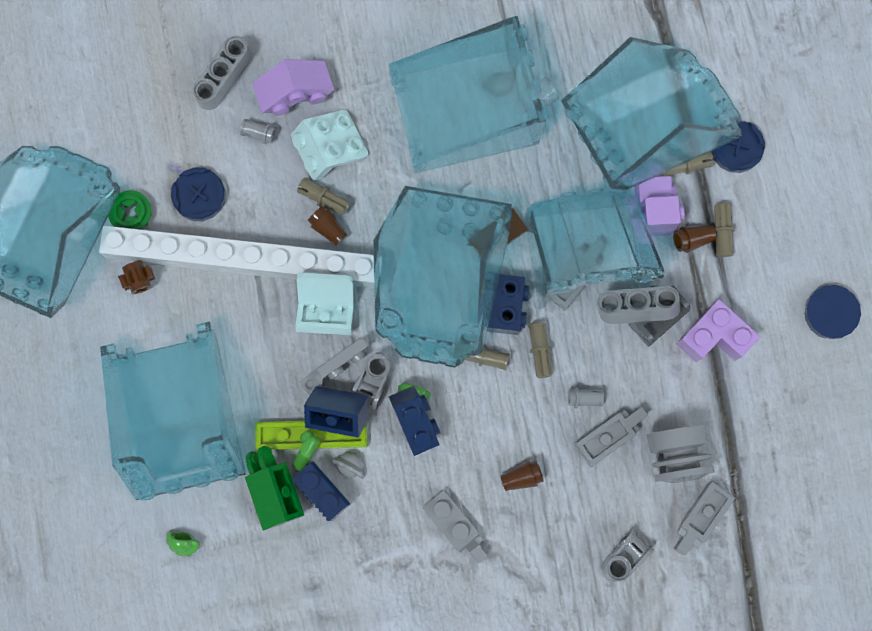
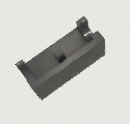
[629,285,691,347]

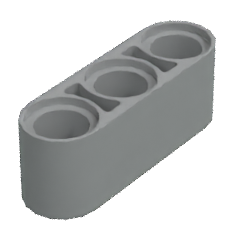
[193,35,251,110]
[597,286,680,324]

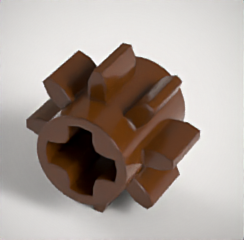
[118,261,155,294]

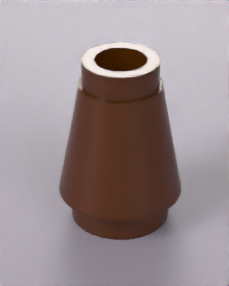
[307,205,347,245]
[673,225,716,253]
[500,460,544,491]

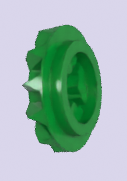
[108,190,152,230]

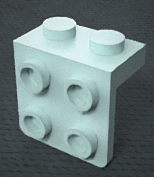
[291,110,368,182]
[295,272,354,335]

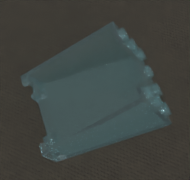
[389,15,549,174]
[100,321,246,501]

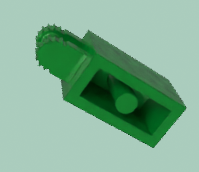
[245,445,305,531]

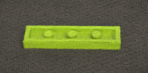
[255,421,367,451]

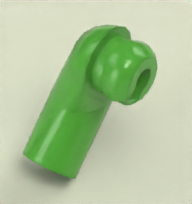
[293,430,319,471]

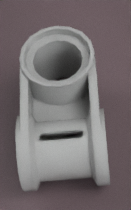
[352,354,391,410]
[601,529,654,582]

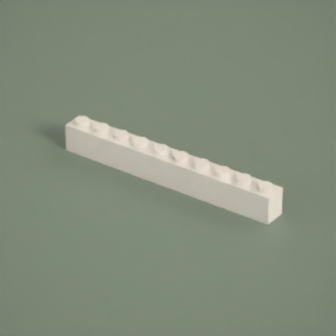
[99,226,379,289]

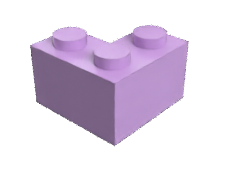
[252,59,334,116]
[634,176,684,237]
[676,299,760,362]

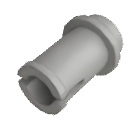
[240,119,276,144]
[568,386,604,409]

